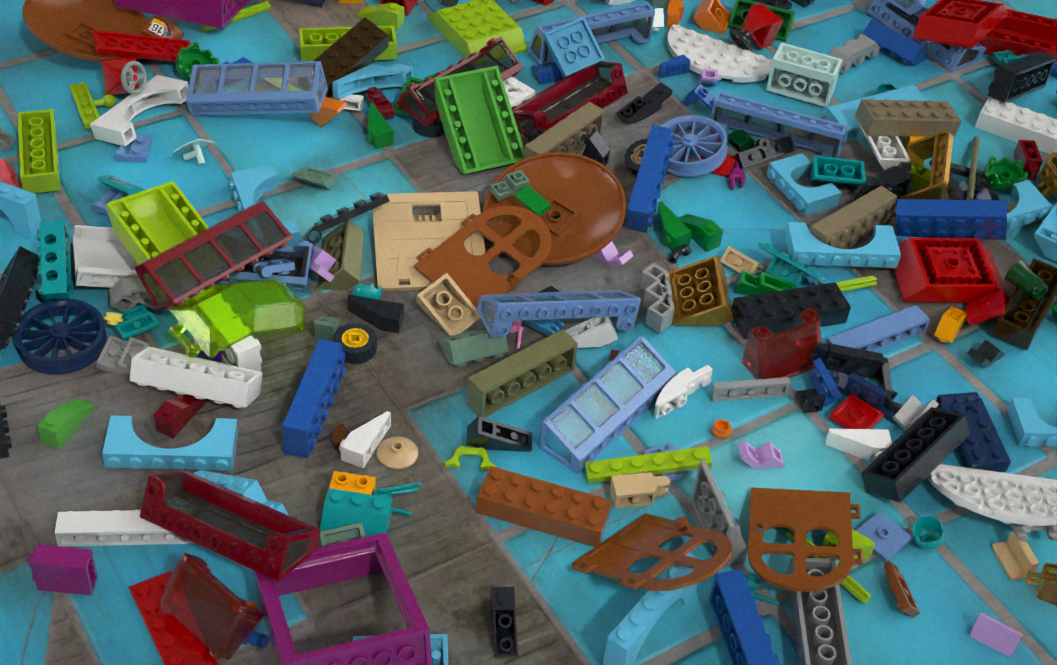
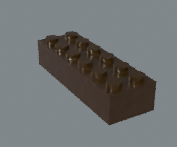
[298,17,389,100]
[992,258,1057,350]

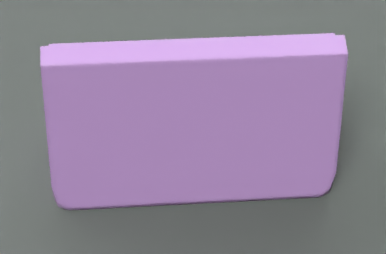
[970,613,1023,657]

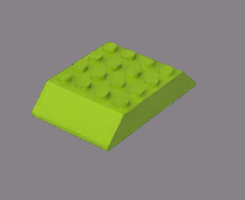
[428,0,528,67]
[106,181,234,288]

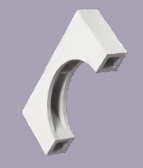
[90,75,189,146]

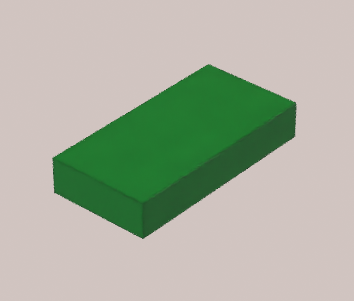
[514,185,551,217]

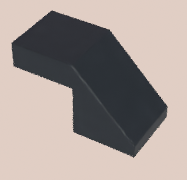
[967,340,1005,368]

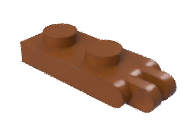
[884,561,920,618]

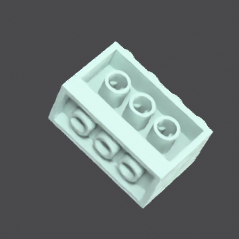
[766,42,843,107]

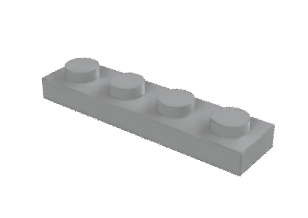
[711,377,791,402]

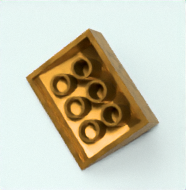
[668,255,734,326]

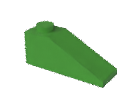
[37,398,95,449]

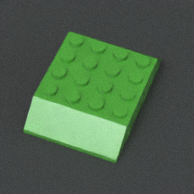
[434,66,525,175]

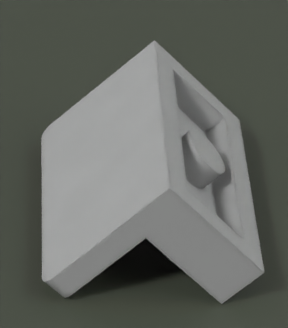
[893,395,939,431]

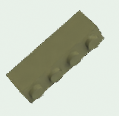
[317,220,364,290]

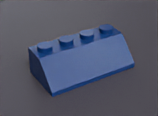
[862,19,928,66]

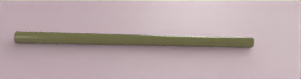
[966,136,980,200]

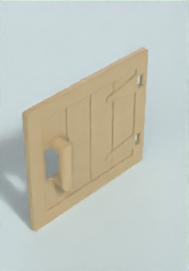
[372,191,485,291]

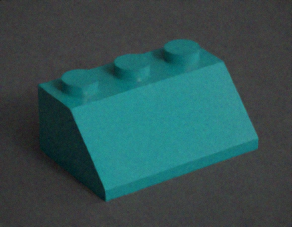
[810,155,866,187]
[320,488,393,537]

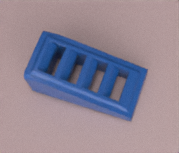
[658,54,691,78]

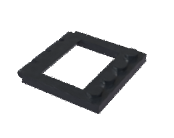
[929,160,1008,213]

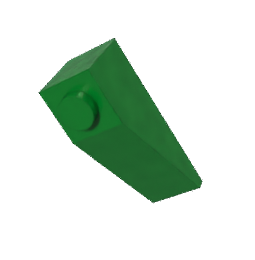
[366,103,394,149]
[657,201,692,251]
[678,214,723,252]

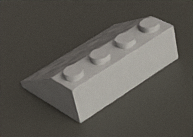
[691,460,748,567]

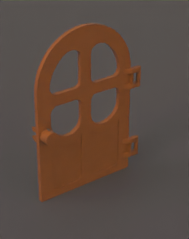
[414,206,552,309]
[748,487,863,592]
[572,513,733,591]

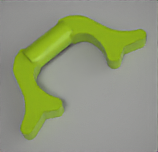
[444,446,496,471]

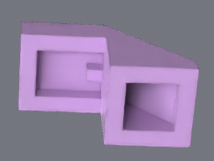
[699,69,718,86]
[592,241,633,268]
[310,246,336,282]
[738,440,785,468]

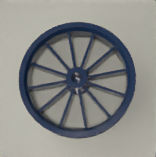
[14,299,107,374]

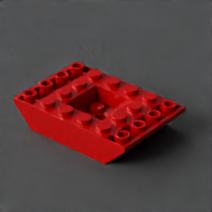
[913,0,1008,49]
[892,238,1010,303]

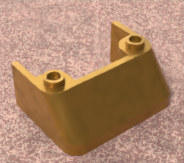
[900,130,953,200]

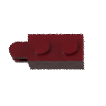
[1013,140,1043,180]

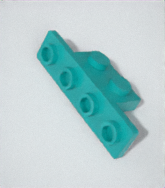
[758,242,823,288]

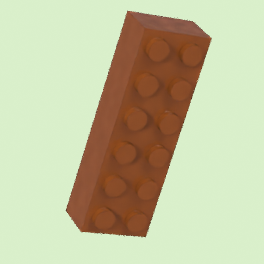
[476,466,613,547]

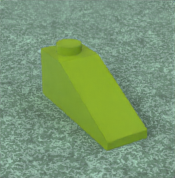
[356,3,404,30]

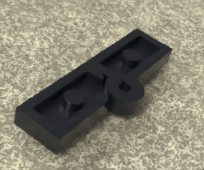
[735,135,796,169]

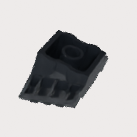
[854,162,912,206]

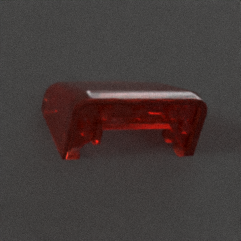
[742,308,822,380]
[159,553,265,660]

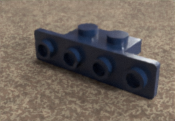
[832,371,902,421]

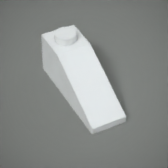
[564,317,618,348]
[339,411,391,468]
[825,429,892,461]

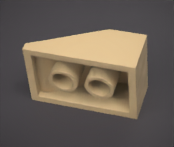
[416,273,481,336]

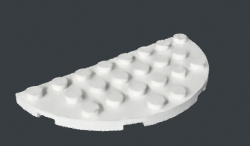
[667,24,773,83]
[927,464,1057,527]

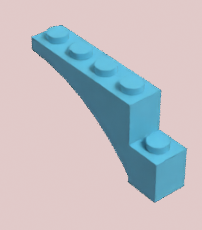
[332,63,413,99]
[194,470,289,516]

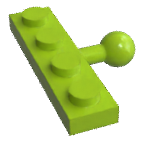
[69,82,116,129]

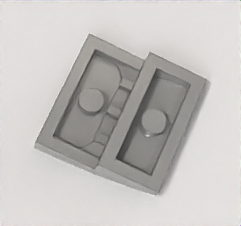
[95,335,149,374]

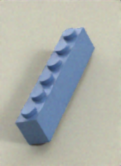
[826,305,930,352]

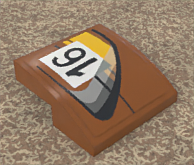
[141,14,184,39]

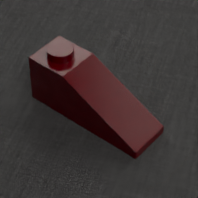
[154,394,209,439]

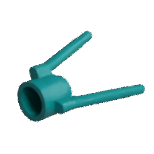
[374,482,422,516]
[743,572,793,605]

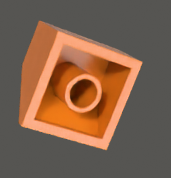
[693,0,731,34]

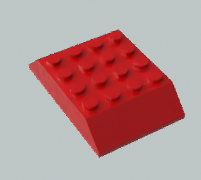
[979,9,1057,62]

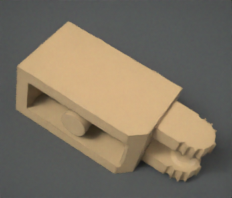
[609,472,671,509]

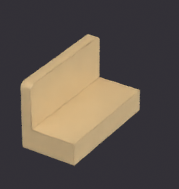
[720,246,764,274]
[991,530,1039,580]

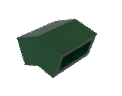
[728,130,755,152]

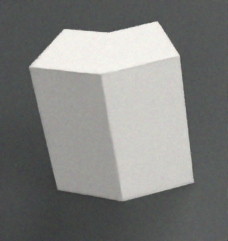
[340,94,364,111]

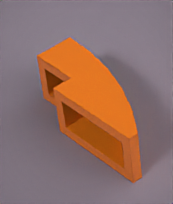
[666,0,684,28]

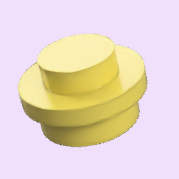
[103,312,123,325]

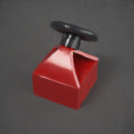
[729,3,784,51]

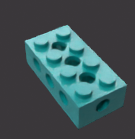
[37,220,73,302]

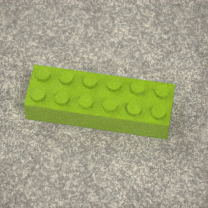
[299,25,397,62]
[18,109,61,193]

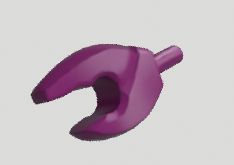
[728,162,746,190]

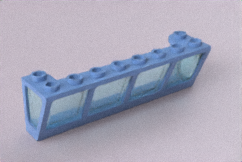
[476,290,641,338]
[540,336,676,474]

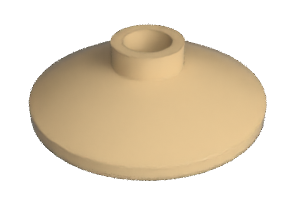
[377,437,418,470]

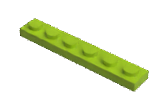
[585,446,712,484]

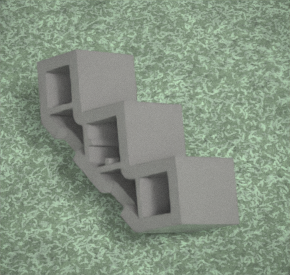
[829,34,880,75]
[640,263,675,333]
[109,276,188,312]

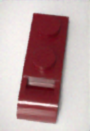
[363,87,395,120]

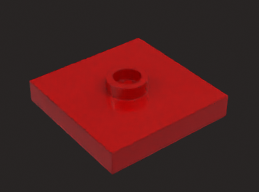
[967,290,1005,325]
[828,393,884,429]

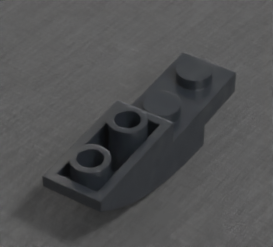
[616,82,672,124]

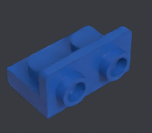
[531,62,564,84]
[808,358,842,406]

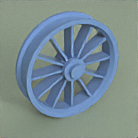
[661,115,727,177]

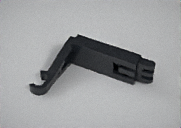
[809,343,901,411]

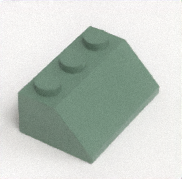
[438,326,509,367]

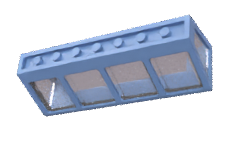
[186,61,328,116]

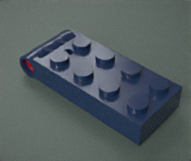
[936,392,1011,472]

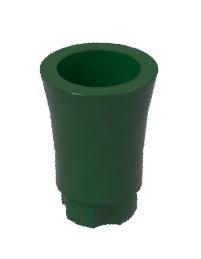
[1005,260,1048,300]

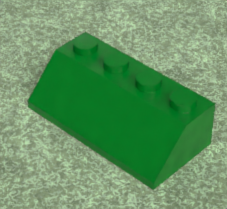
[728,0,795,41]

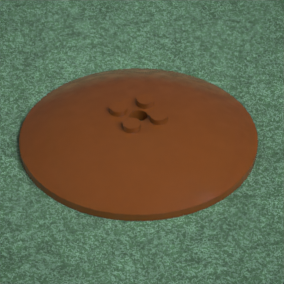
[22,0,150,62]
[483,152,626,265]

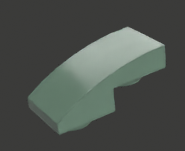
[489,170,530,201]

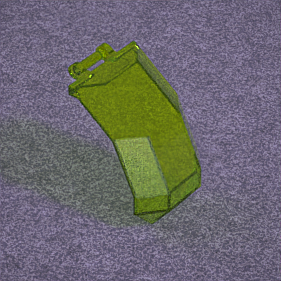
[169,279,307,358]

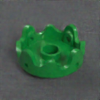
[175,42,219,83]
[983,156,1028,192]

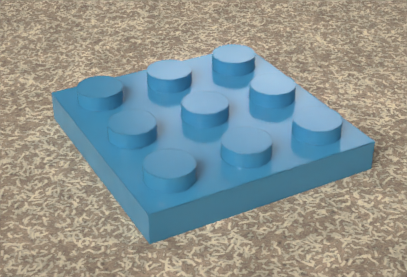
[542,16,605,78]

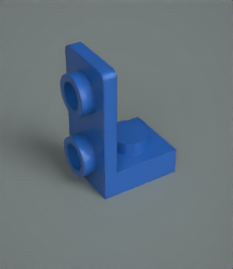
[683,83,716,114]

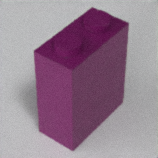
[28,544,98,596]

